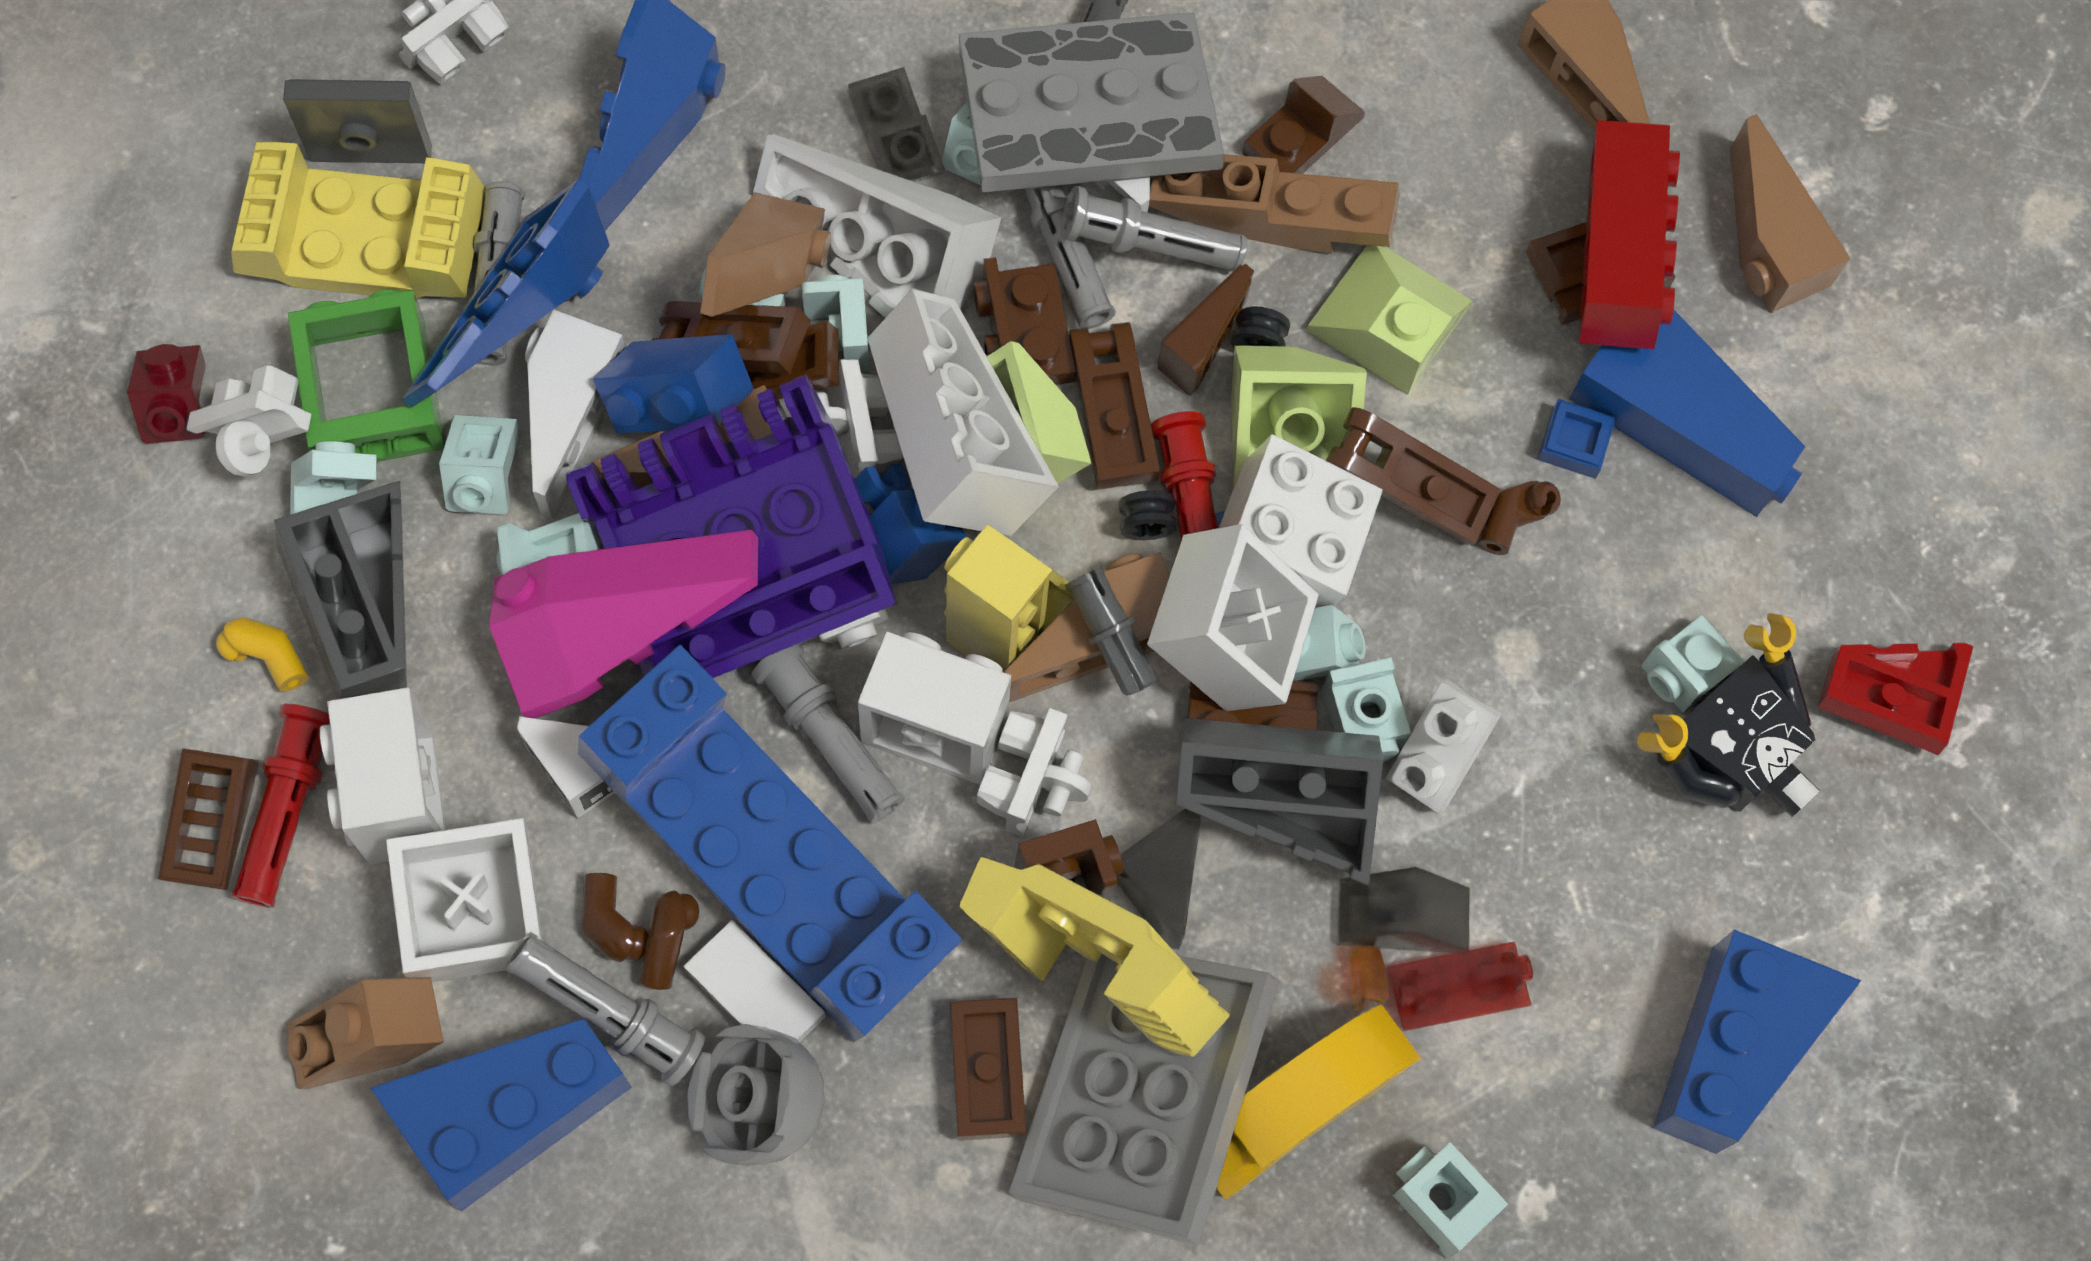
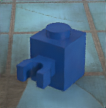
[855,464,967,584]

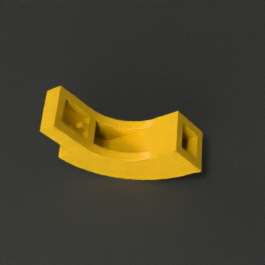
[1216,1004,1422,1200]

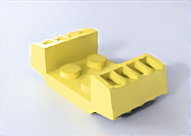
[231,142,485,299]
[959,857,1230,1057]

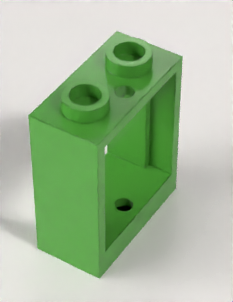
[288,289,445,462]

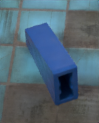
[1569,310,1806,517]

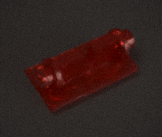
[1387,941,1533,1032]

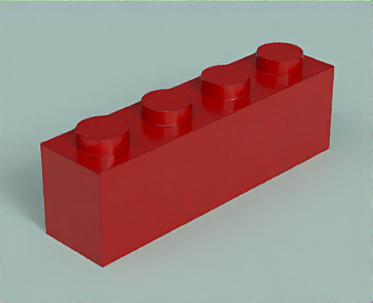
[1579,120,1680,349]

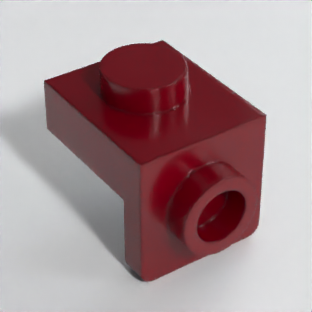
[127,344,206,444]

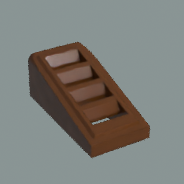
[1157,263,1254,396]
[158,748,259,890]

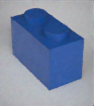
[593,334,754,433]

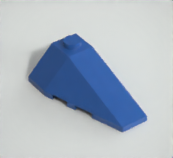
[580,0,726,231]
[402,178,610,407]

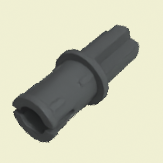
[1065,566,1156,696]

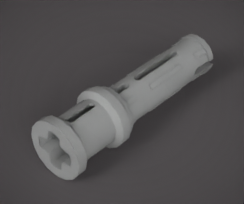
[1061,185,1247,272]
[752,644,905,824]
[505,932,705,1086]

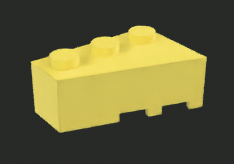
[944,524,1074,673]

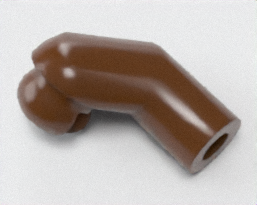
[1479,480,1561,555]
[582,873,648,962]
[639,890,700,990]

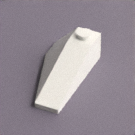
[753,134,1002,317]

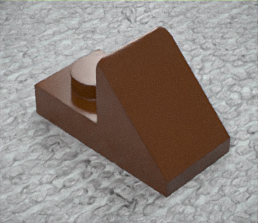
[1242,76,1365,174]

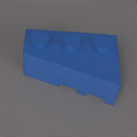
[1653,929,1862,1154]
[370,1018,632,1212]

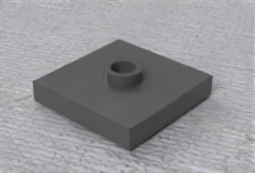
[283,79,432,164]

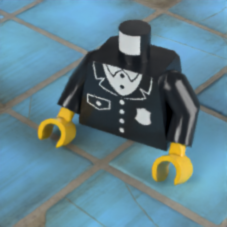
[1637,613,1820,817]

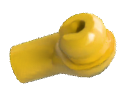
[216,617,309,692]

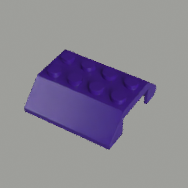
[566,374,897,678]

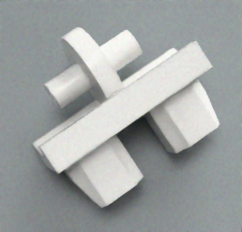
[399,0,509,85]
[817,359,903,478]
[186,365,311,476]
[1386,679,1502,814]
[977,708,1093,837]

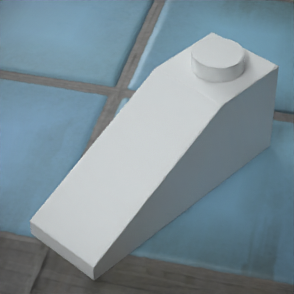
[525,309,625,520]

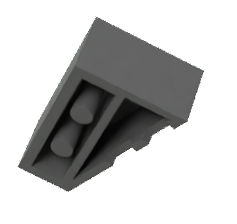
[274,480,407,700]
[1176,718,1383,886]

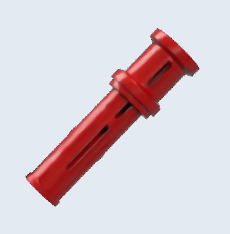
[1151,411,1219,541]
[231,704,330,908]

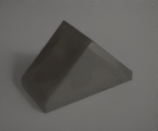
[1117,809,1201,950]
[1337,867,1470,954]

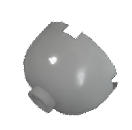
[688,1024,825,1166]

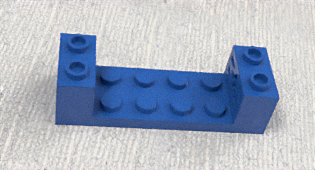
[578,645,963,1043]

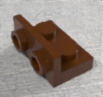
[973,257,1076,385]
[1014,819,1124,902]

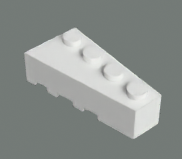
[867,288,1059,536]

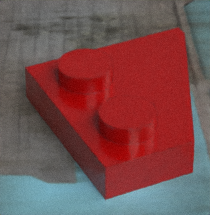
[1817,643,1974,755]

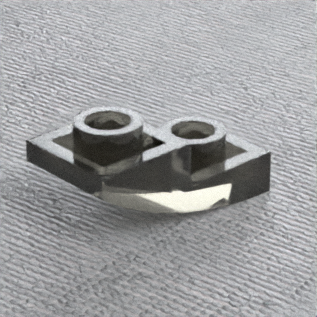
[847,67,945,182]

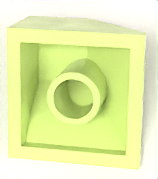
[1306,245,1473,395]
[987,341,1092,484]
[1231,346,1367,486]

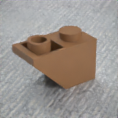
[286,977,444,1089]

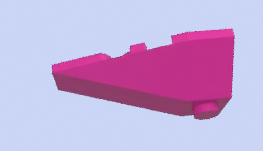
[489,530,758,719]

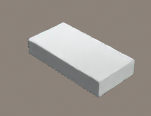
[683,920,826,1042]

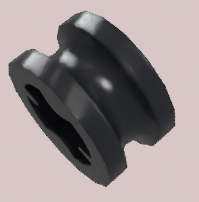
[1231,306,1291,348]
[1119,490,1177,541]

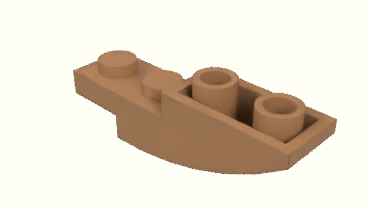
[1149,154,1400,254]

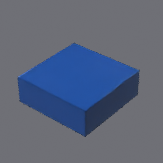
[1537,399,1616,479]

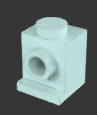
[1321,657,1411,762]
[1393,1142,1508,1259]

